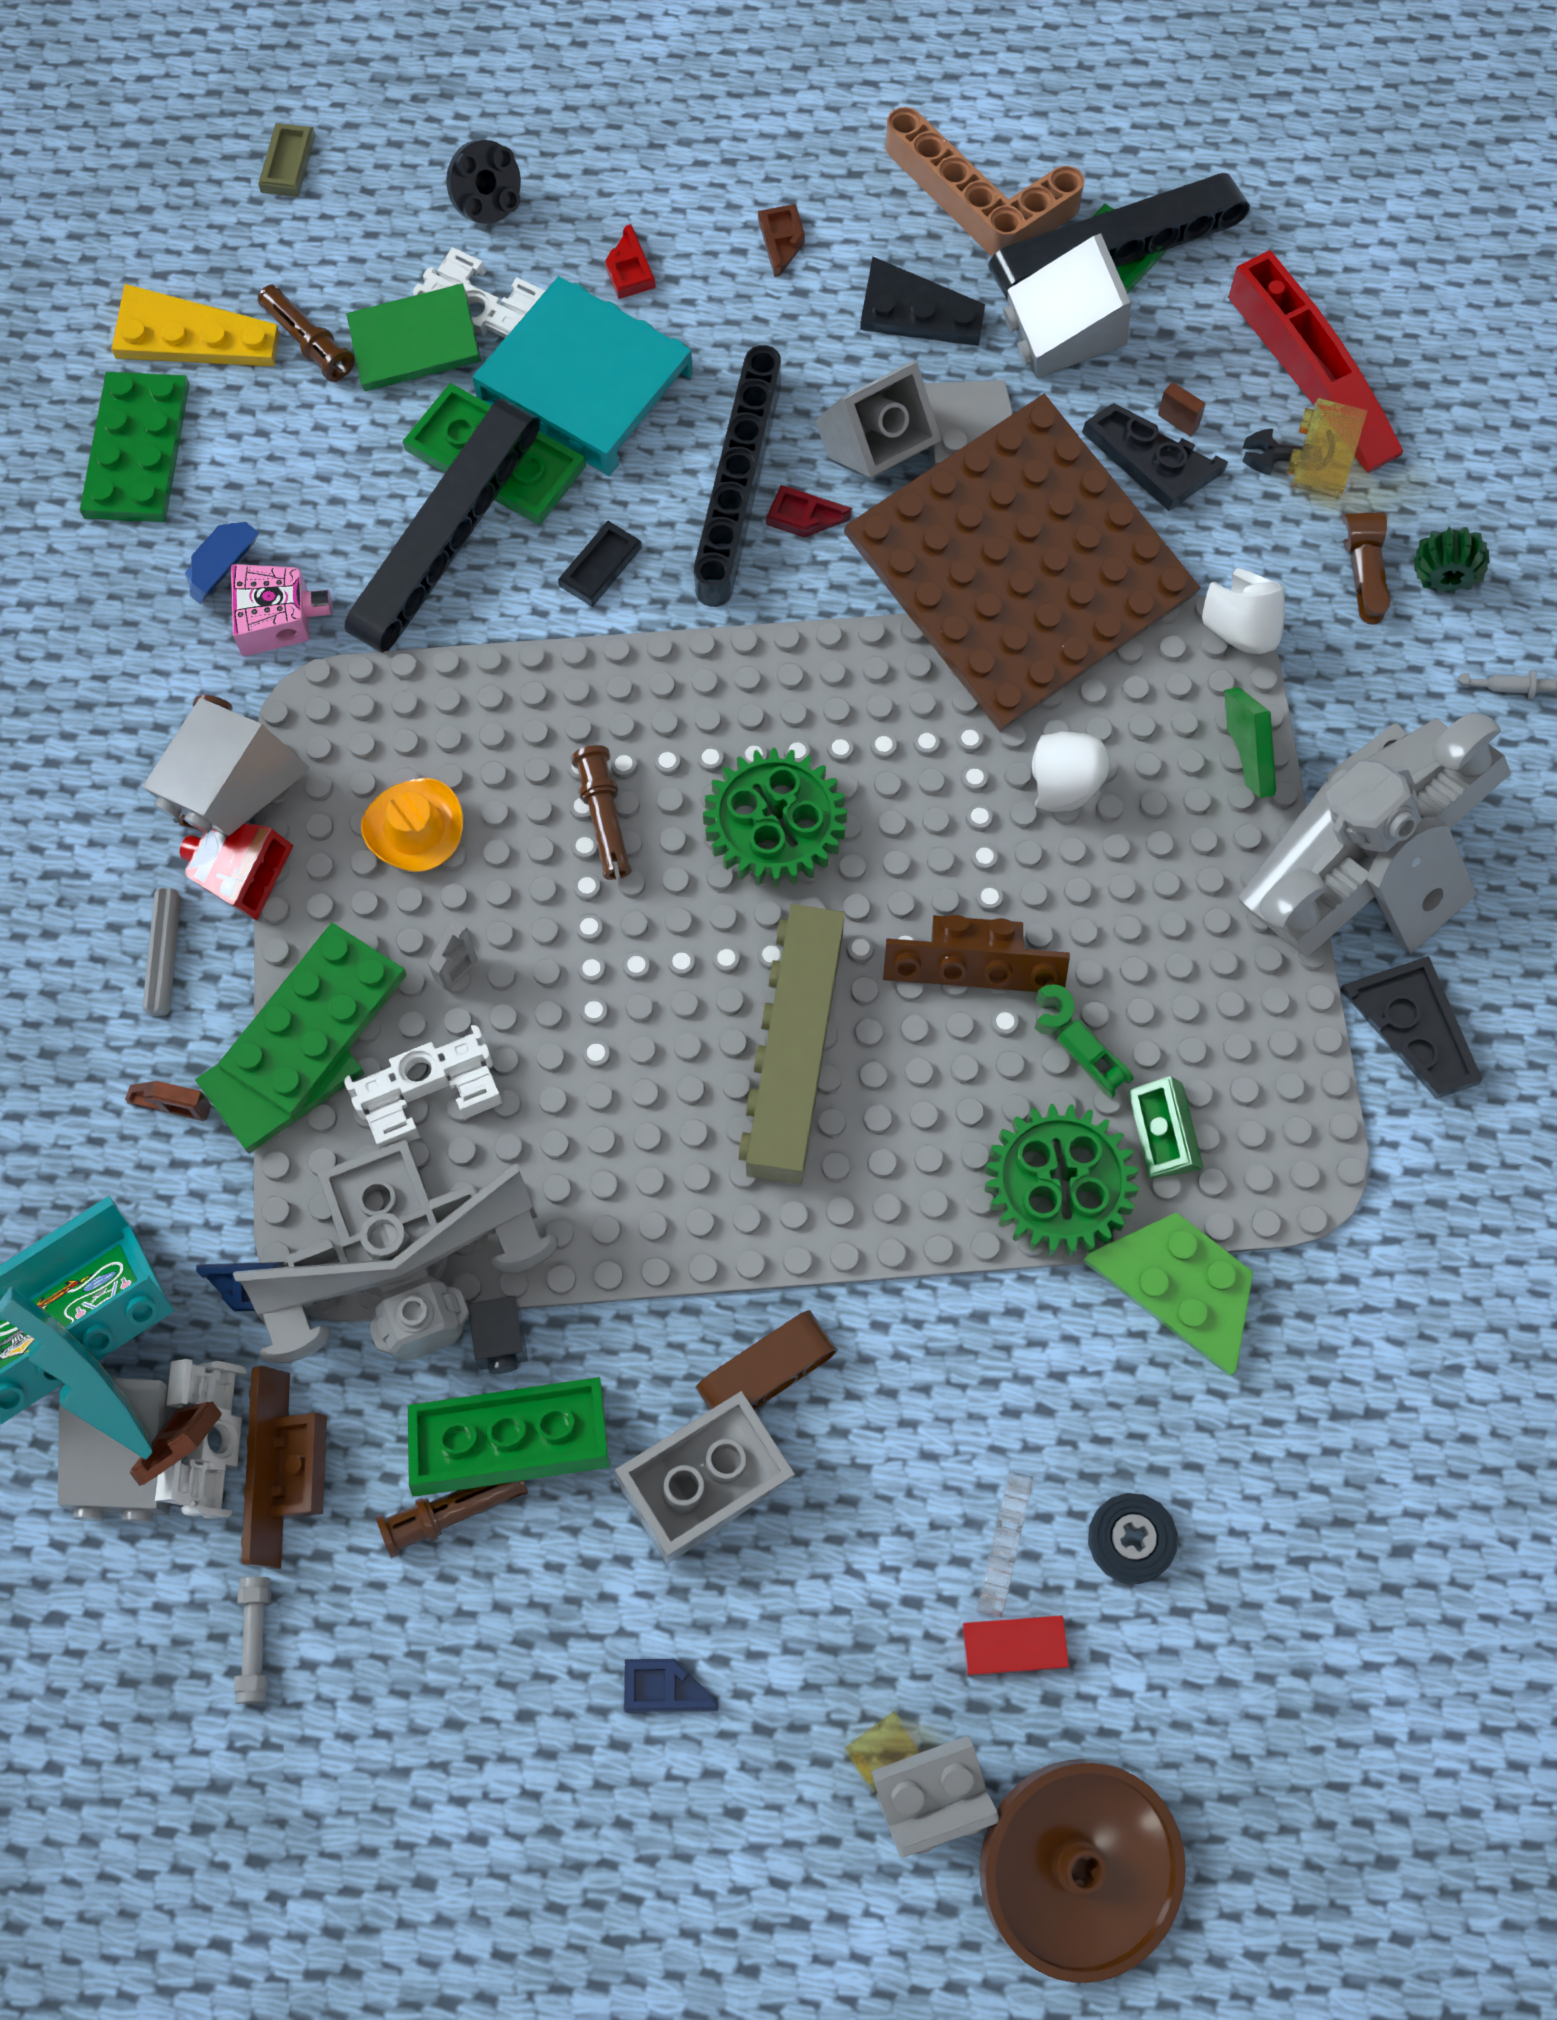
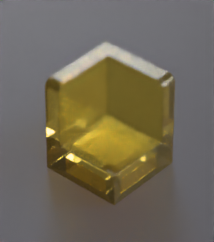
[843,1711,920,1794]

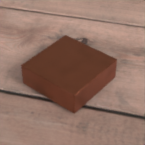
[1158,382,1206,437]

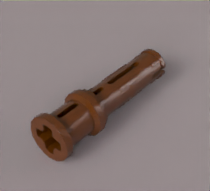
[257,284,355,382]
[571,745,632,880]
[376,1481,528,1559]

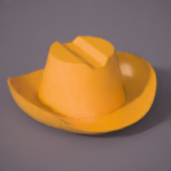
[361,778,463,872]

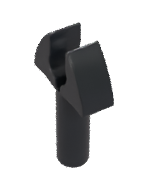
[1243,428,1323,475]

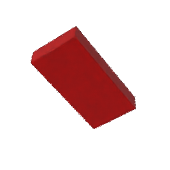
[962,1615,1069,1676]

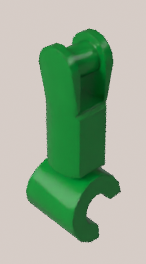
[1034,984,1134,1099]

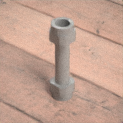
[234,1577,272,1704]

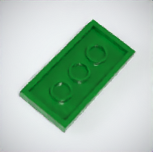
[80,372,190,522]
[402,383,586,526]
[217,922,407,1119]
[407,1377,610,1497]

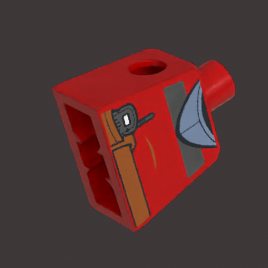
[179,824,294,921]

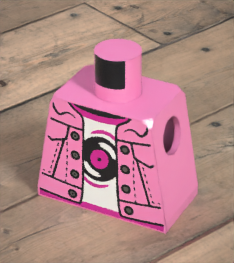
[231,564,333,656]

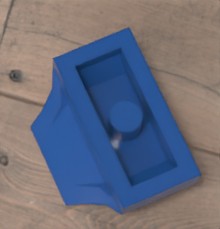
[185,522,259,604]

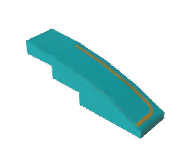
[0,1286,152,1460]

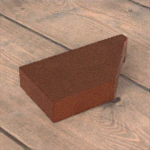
[758,204,805,277]
[130,1401,222,1486]

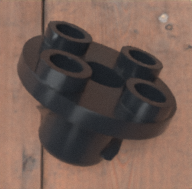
[446,139,521,224]

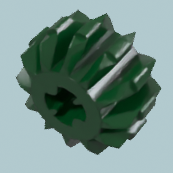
[1414,527,1490,594]

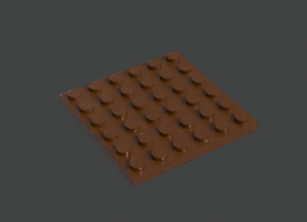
[844,393,1201,732]

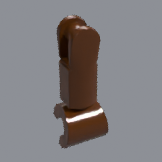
[1341,512,1390,625]

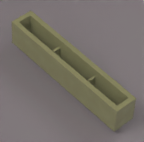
[738,904,845,1185]

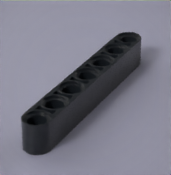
[988,173,1250,300]
[694,345,781,607]
[344,398,541,653]

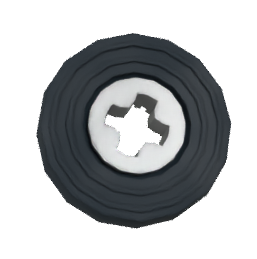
[1088,1493,1178,1584]

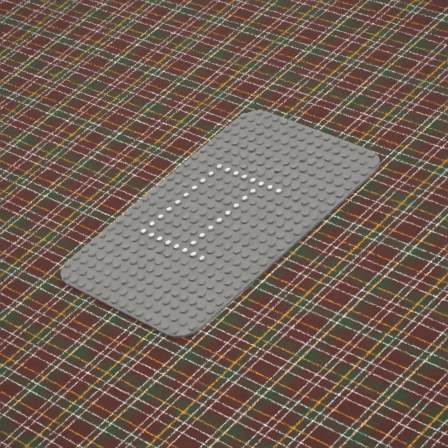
[254,595,1369,1323]

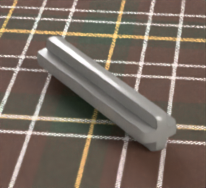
[142,888,181,1016]

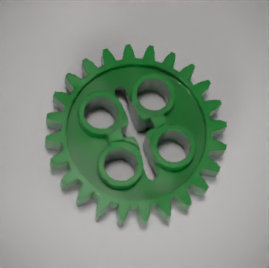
[703,748,847,887]
[984,1104,1139,1257]

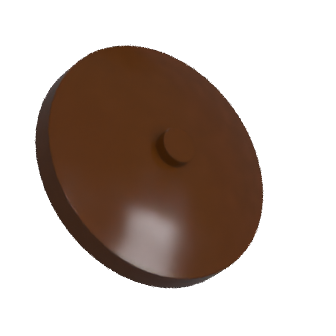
[979,1759,1186,1983]

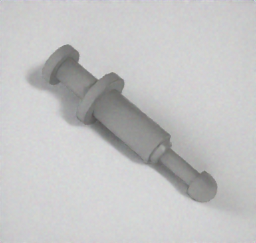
[1458,670,1557,700]

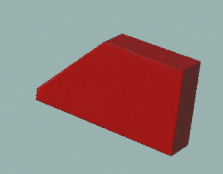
[605,224,656,299]

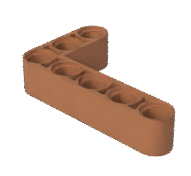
[886,107,1085,256]

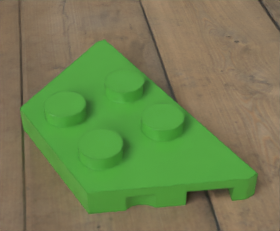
[1082,1212,1253,1376]

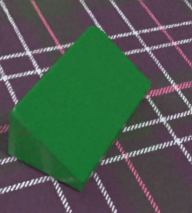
[1128,1076,1204,1179]

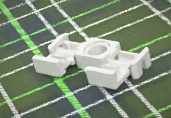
[413,247,545,338]
[345,1025,503,1149]
[155,1359,247,1519]

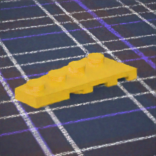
[111,284,280,366]

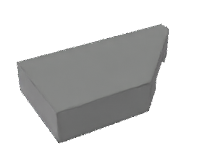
[428,917,478,991]

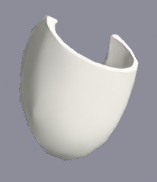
[1202,568,1285,654]
[1032,731,1110,812]

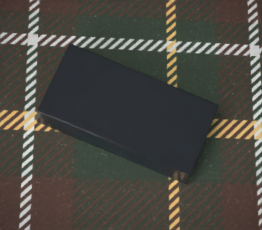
[558,521,642,607]

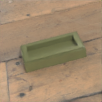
[258,123,316,197]

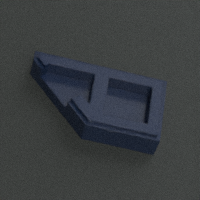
[196,1262,284,1312]
[624,1658,718,1713]

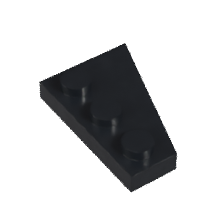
[860,256,985,346]
[1082,403,1228,511]
[1341,956,1482,1099]

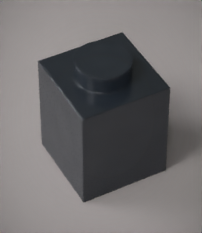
[467,1295,528,1374]

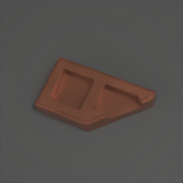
[125,1081,212,1122]

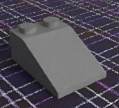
[924,380,1013,469]
[615,1391,795,1565]

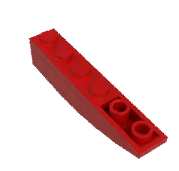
[1228,250,1403,473]

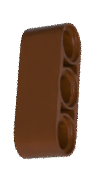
[695,1310,838,1410]

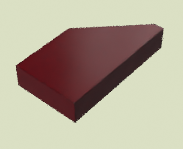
[766,485,853,538]

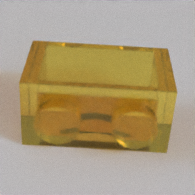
[1286,398,1368,498]

